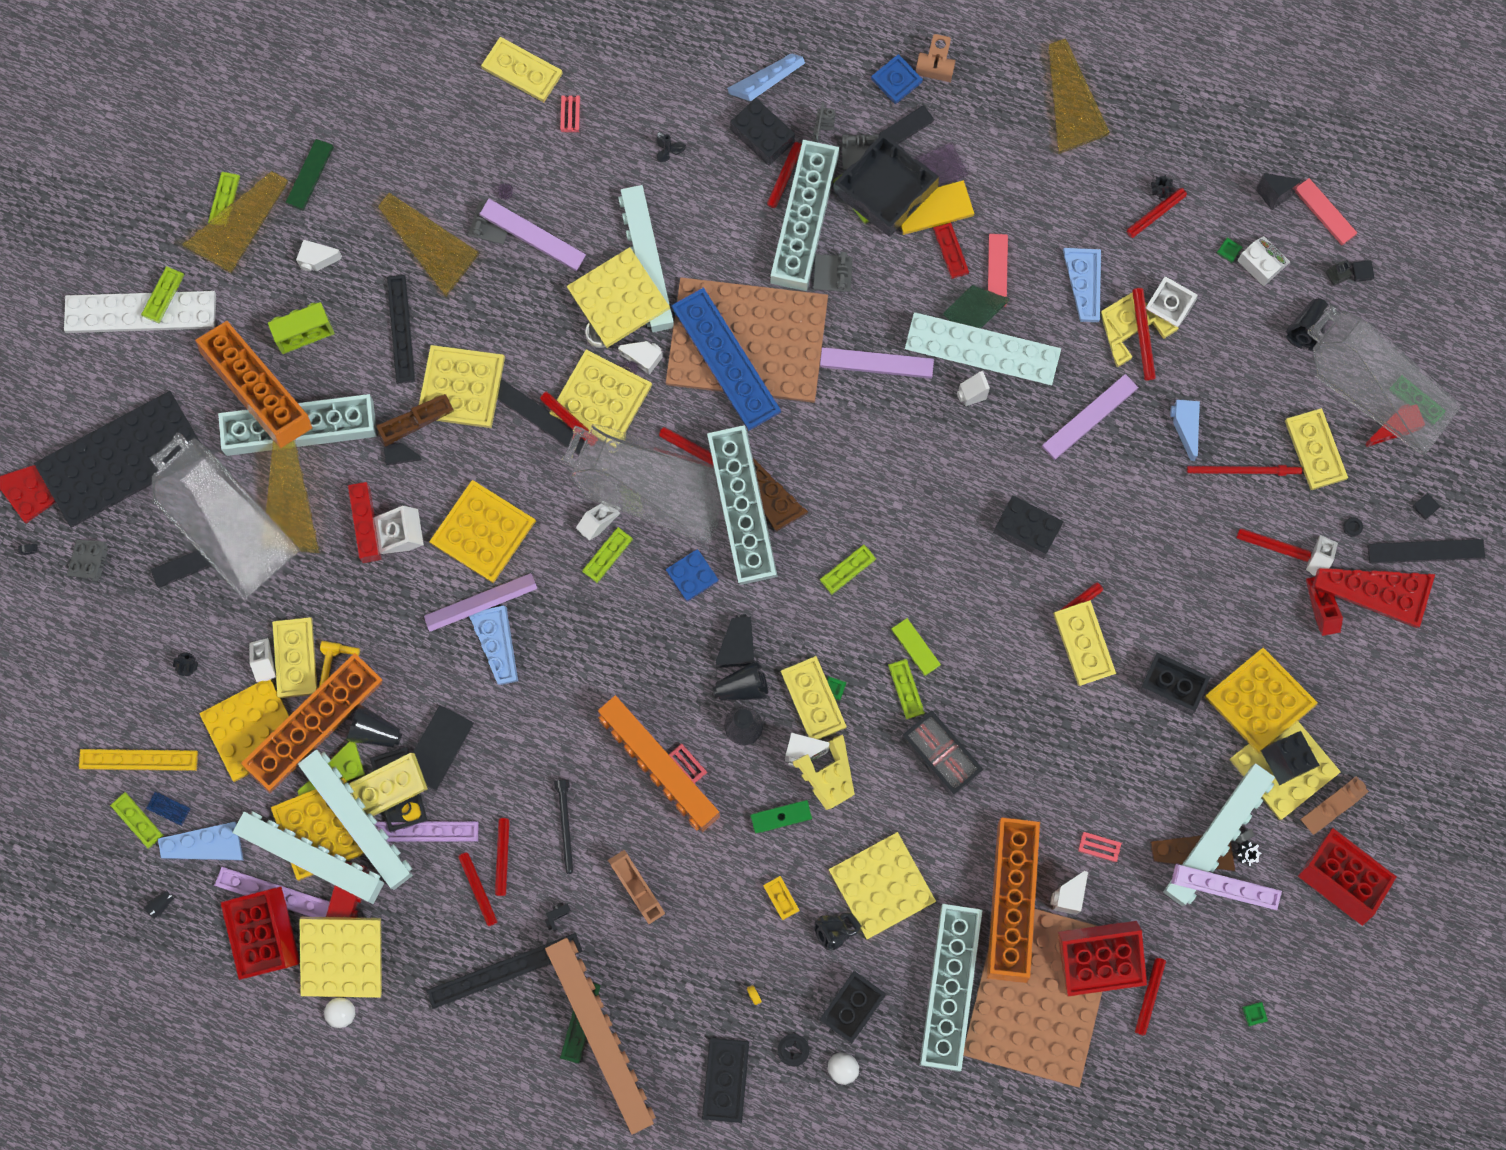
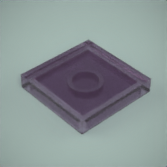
[918,143,968,187]

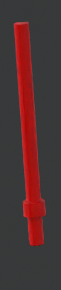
[1187,465,1302,476]

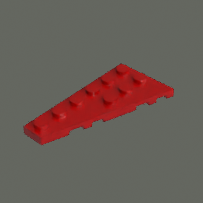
[0,465,56,523]
[1312,568,1435,628]

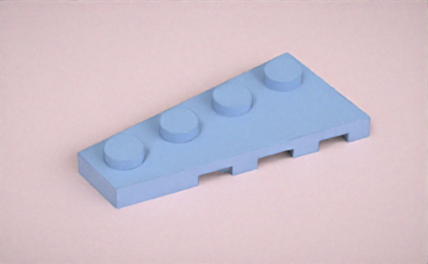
[727,54,805,101]
[1063,248,1101,322]
[469,606,518,685]
[158,822,244,861]

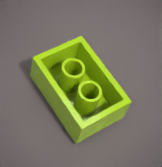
[268,302,335,354]

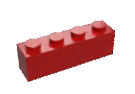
[348,482,382,563]
[326,862,369,918]

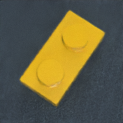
[763,876,800,921]

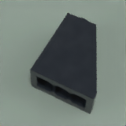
[716,614,755,668]

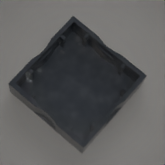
[834,133,939,237]

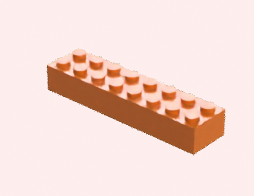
[195,321,312,448]
[241,653,383,794]
[598,695,720,833]
[987,818,1040,983]

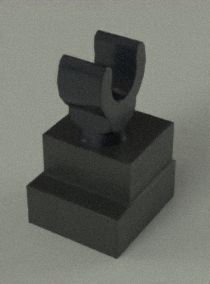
[1325,260,1352,286]

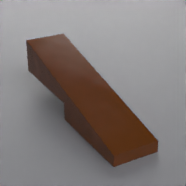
[376,394,454,447]

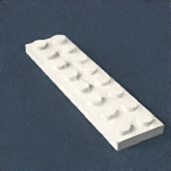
[64,291,216,333]

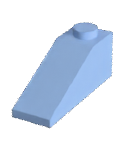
[1170,400,1200,461]

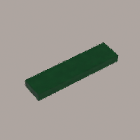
[286,139,334,211]
[560,983,601,1064]

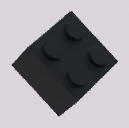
[1261,731,1320,786]

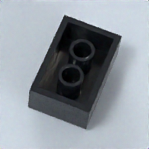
[730,98,795,166]
[993,495,1064,559]
[1138,653,1211,716]
[819,971,887,1045]

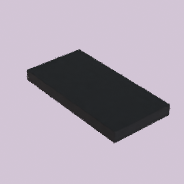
[413,705,474,792]
[370,747,428,833]
[702,1038,750,1123]

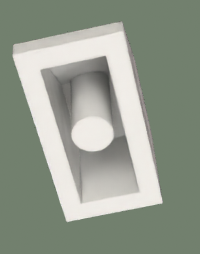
[296,240,342,272]
[618,341,663,375]
[957,371,990,406]
[576,500,620,541]
[1306,535,1338,576]
[249,638,276,682]

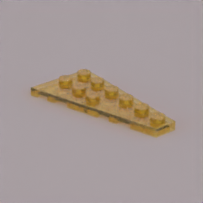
[1048,38,1110,154]
[182,171,288,274]
[378,193,479,297]
[262,440,320,553]

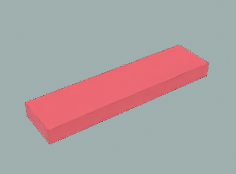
[1295,178,1357,245]
[987,234,1008,307]

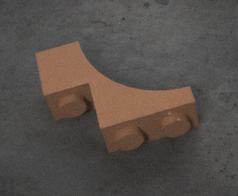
[1301,776,1369,835]
[608,850,665,924]

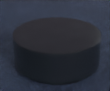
[1343,517,1363,537]
[18,544,38,555]

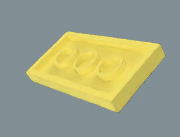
[481,37,563,103]
[1285,408,1348,490]
[1053,600,1116,686]
[273,618,317,698]
[781,656,847,740]
[349,753,428,816]

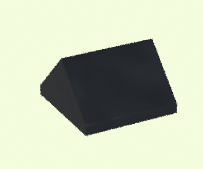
[1256,173,1301,210]

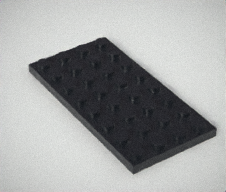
[34,391,207,528]

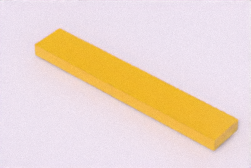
[79,749,198,771]

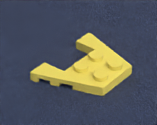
[1100,293,1179,368]
[792,735,855,810]

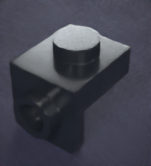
[545,902,572,933]

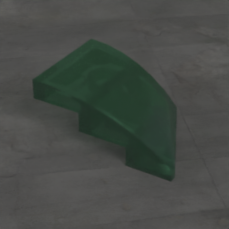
[943,285,1010,329]

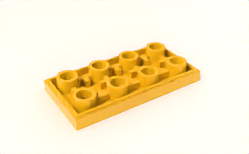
[900,180,974,235]

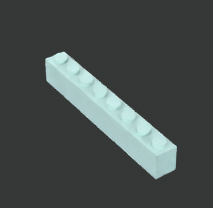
[618,185,674,332]
[298,750,413,890]
[1163,763,1275,906]
[232,811,384,904]

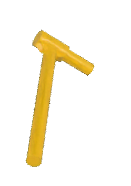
[319,641,360,687]

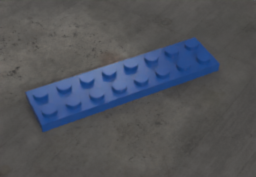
[671,287,781,431]

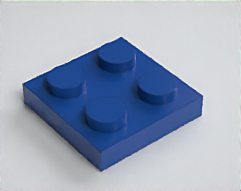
[871,54,923,105]
[666,549,719,602]

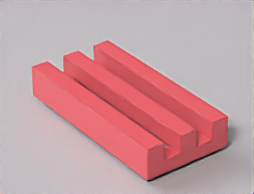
[560,96,580,132]
[669,743,707,784]
[1078,832,1122,863]

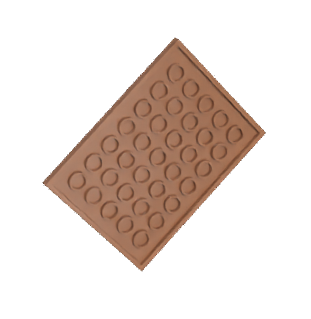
[666,277,828,403]
[963,909,1102,1088]

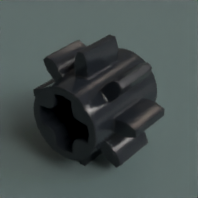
[1151,175,1174,199]
[173,652,198,676]
[1235,840,1262,866]

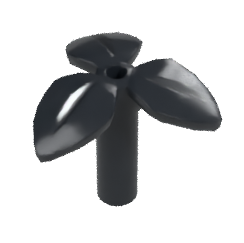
[656,132,686,162]

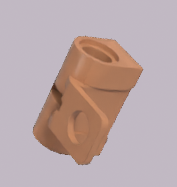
[916,34,956,83]

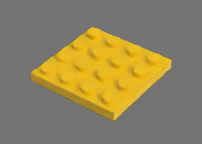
[429,480,536,584]
[1205,648,1318,754]
[199,679,289,782]
[271,778,365,881]

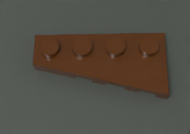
[753,458,808,532]
[1150,835,1235,872]

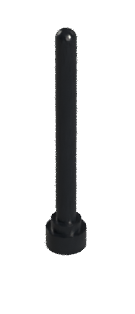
[554,780,573,875]

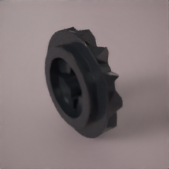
[777,1034,809,1067]

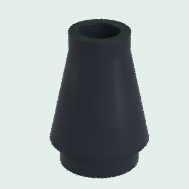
[144,890,174,919]

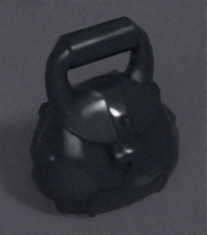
[814,912,862,951]

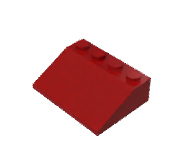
[1298,828,1397,926]
[220,886,300,980]
[1058,921,1147,996]

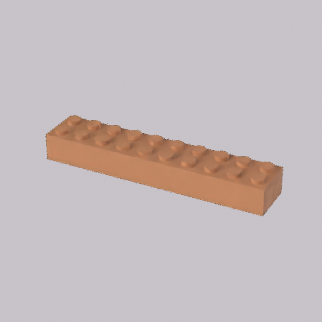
[545,938,656,1135]

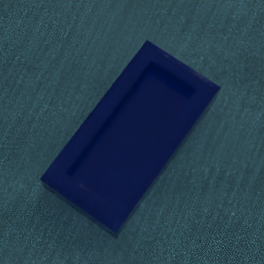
[146,791,191,826]

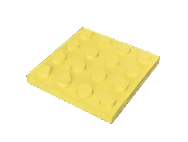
[567,247,670,348]
[419,345,505,428]
[550,350,652,449]
[1229,721,1340,820]
[829,832,936,940]
[300,917,382,998]

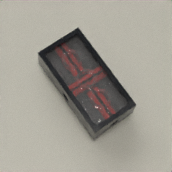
[901,710,984,798]

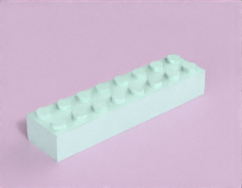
[770,140,839,291]
[905,312,1061,385]
[218,394,377,456]
[707,425,778,585]
[919,904,982,1072]

